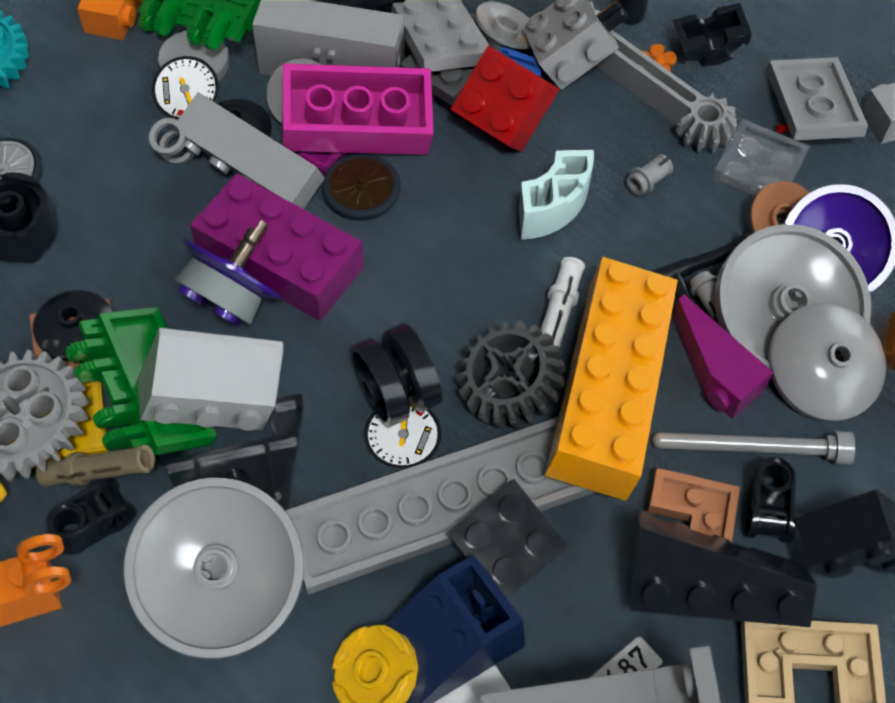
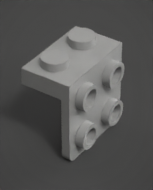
[524,0,619,90]

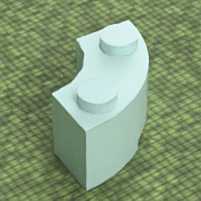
[519,150,594,240]

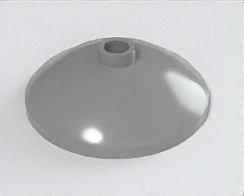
[768,303,886,422]

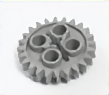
[0,350,89,481]

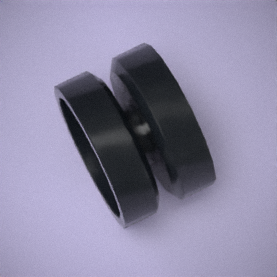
[350,322,442,428]

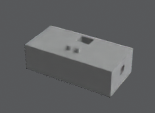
[252,0,405,76]

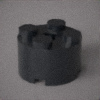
[0,172,58,264]

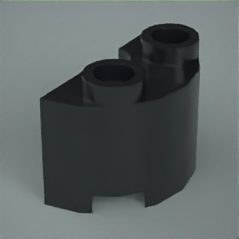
[672,3,752,67]

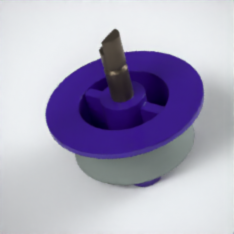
[174,220,282,327]

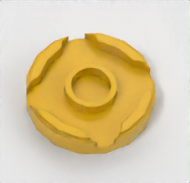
[332,625,419,703]

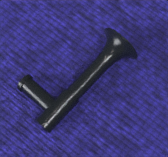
[651,225,753,305]

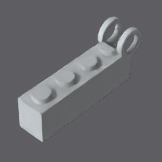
[149,92,325,209]

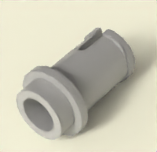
[627,154,673,195]
[690,271,718,322]

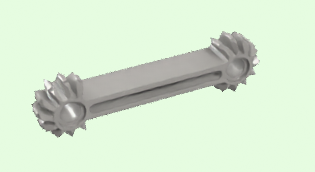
[554,1,737,153]

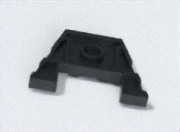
[155,393,304,510]

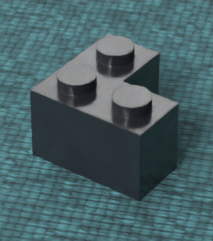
[795,489,895,578]

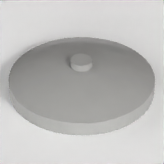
[714,224,871,368]
[124,478,305,658]

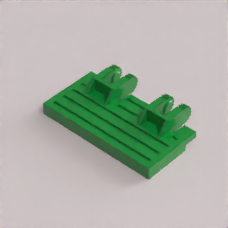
[138,0,261,50]
[65,307,217,456]

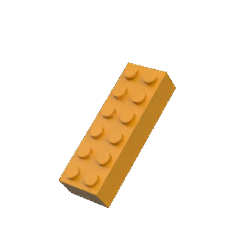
[545,256,678,501]

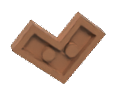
[648,468,740,543]

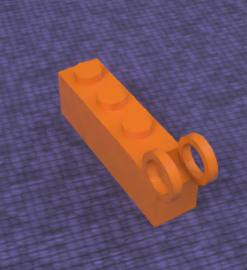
[0,534,71,627]

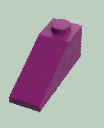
[672,295,773,419]

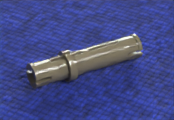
[36,445,155,488]

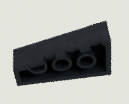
[626,509,817,627]

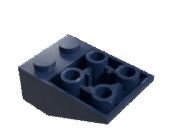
[385,554,526,703]

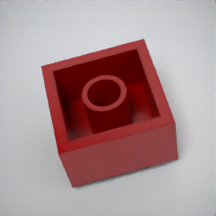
[450,45,560,152]

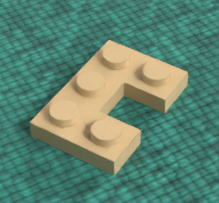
[741,621,886,703]

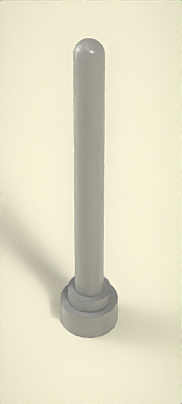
[652,431,855,465]

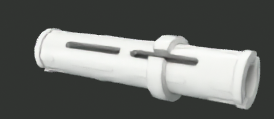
[537,257,585,366]

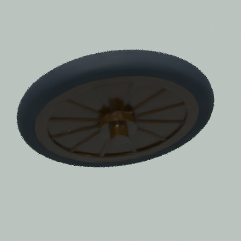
[322,154,401,219]

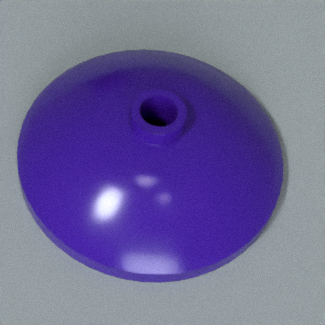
[784,184,895,292]

